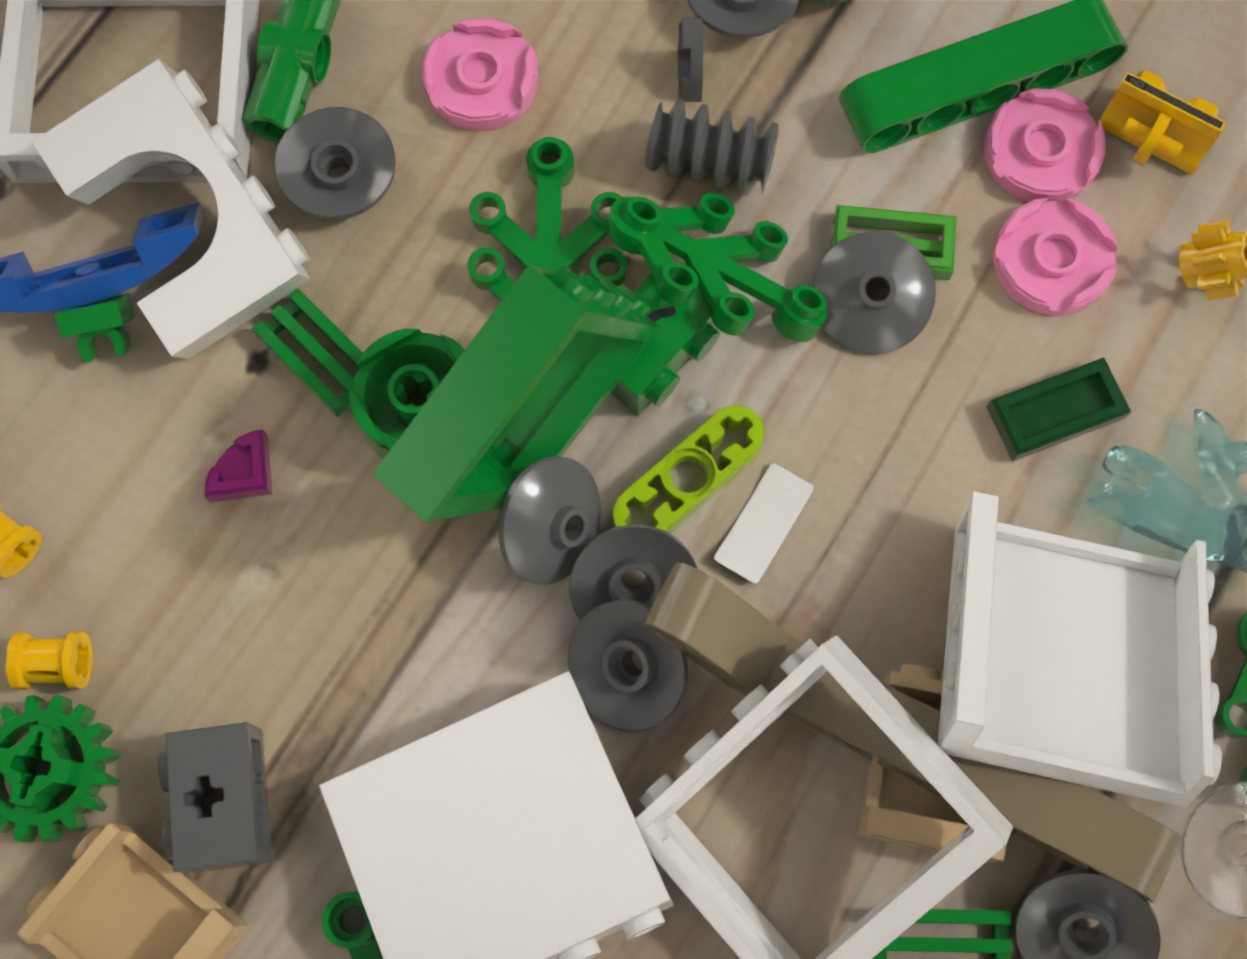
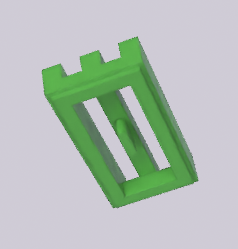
[831,205,957,280]

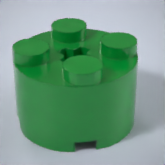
[349,328,465,459]

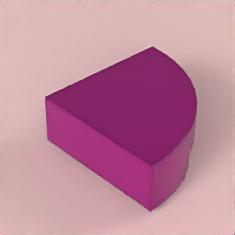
[204,429,272,503]

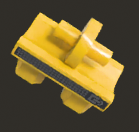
[1099,69,1226,175]

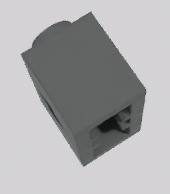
[158,722,272,873]

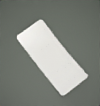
[714,463,814,584]

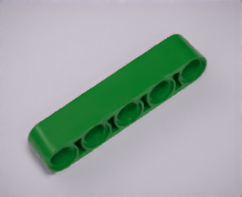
[839,0,1128,153]

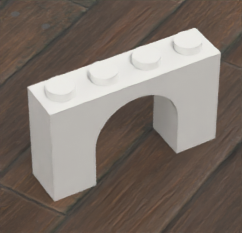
[32,59,311,359]

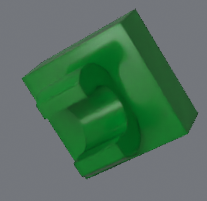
[54,293,135,363]

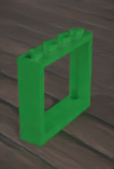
[372,264,661,522]

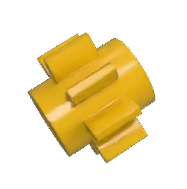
[1179,219,1247,301]

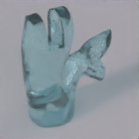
[1087,409,1247,573]

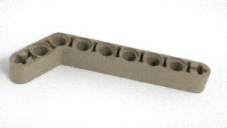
[642,562,1183,903]

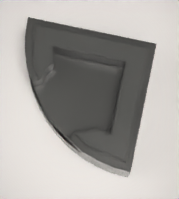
[677,18,703,102]

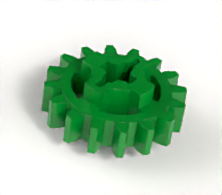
[0,695,121,843]

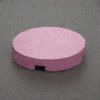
[422,18,539,131]
[984,88,1106,202]
[992,197,1118,316]

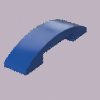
[0,202,203,313]

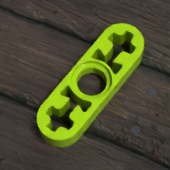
[613,405,765,533]

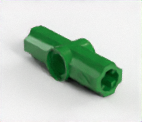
[242,0,341,143]

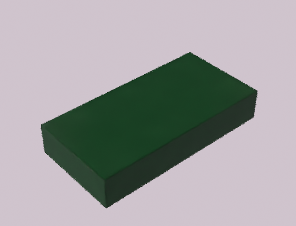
[986,357,1131,462]

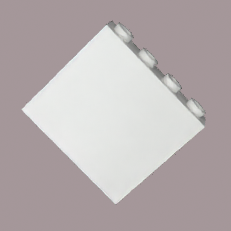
[938,491,1222,808]
[319,671,674,959]

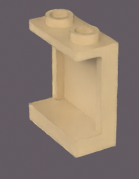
[857,664,1006,863]
[16,822,250,959]

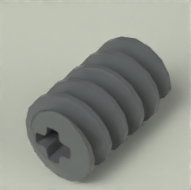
[645,98,779,196]

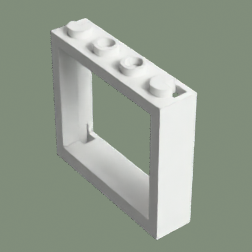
[0,0,260,183]
[635,635,1013,959]

